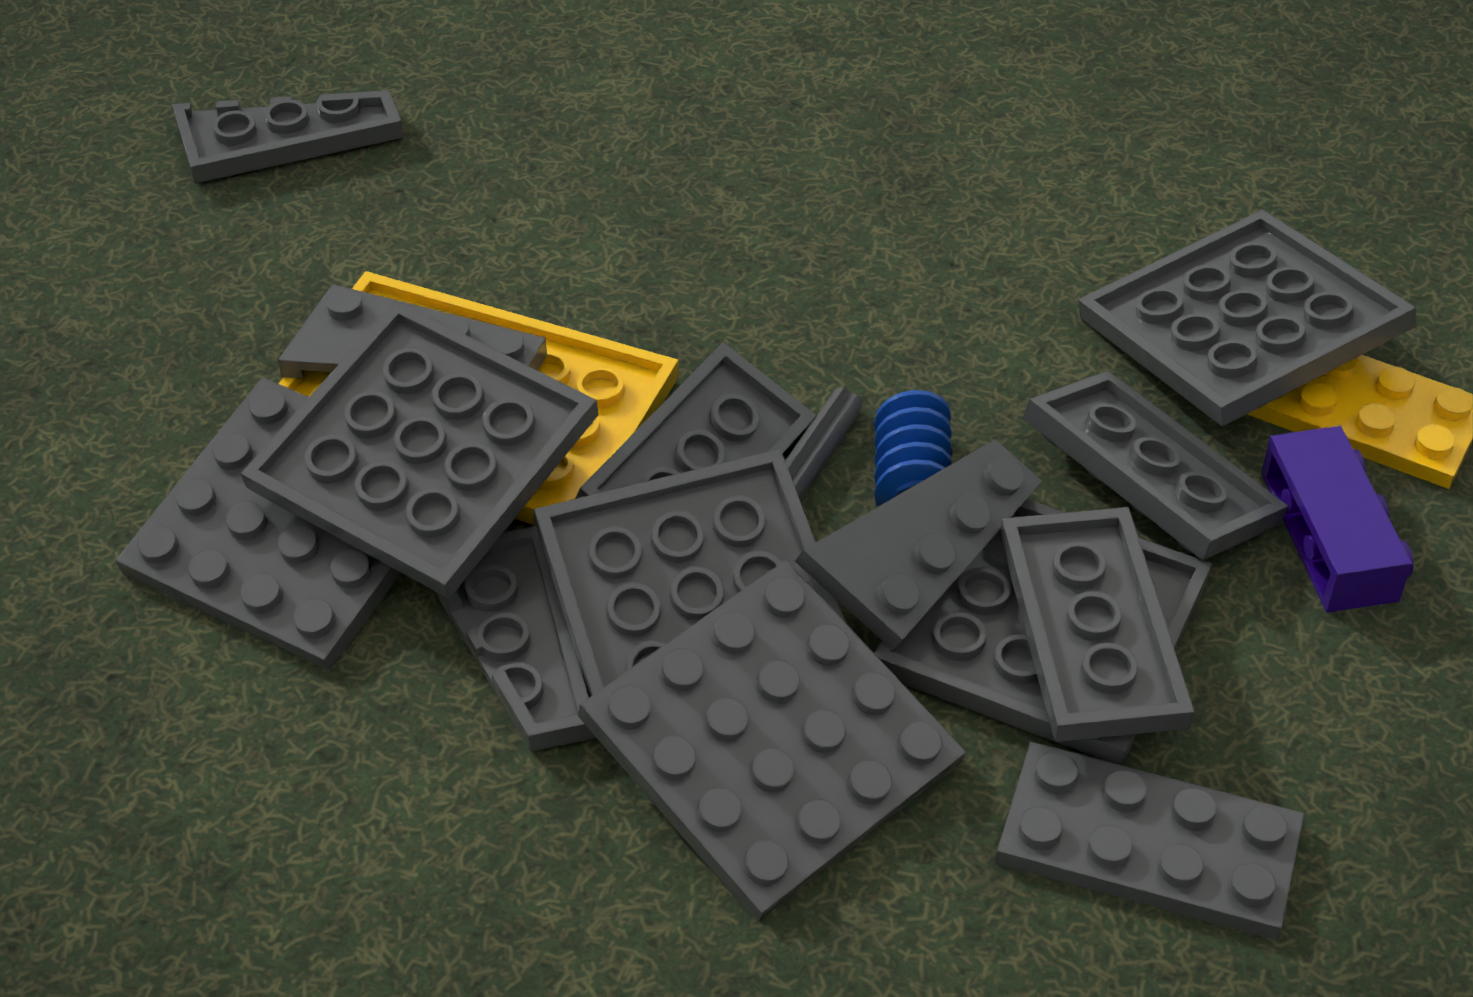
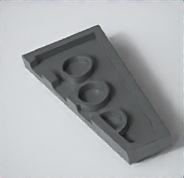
[794,439,1042,650]
[435,526,596,752]

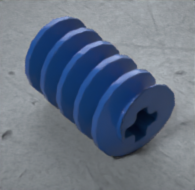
[874,390,952,507]

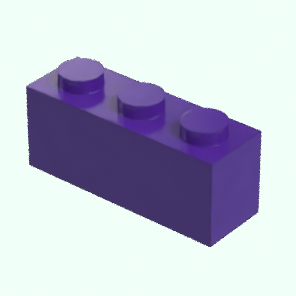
[1261,426,1414,613]

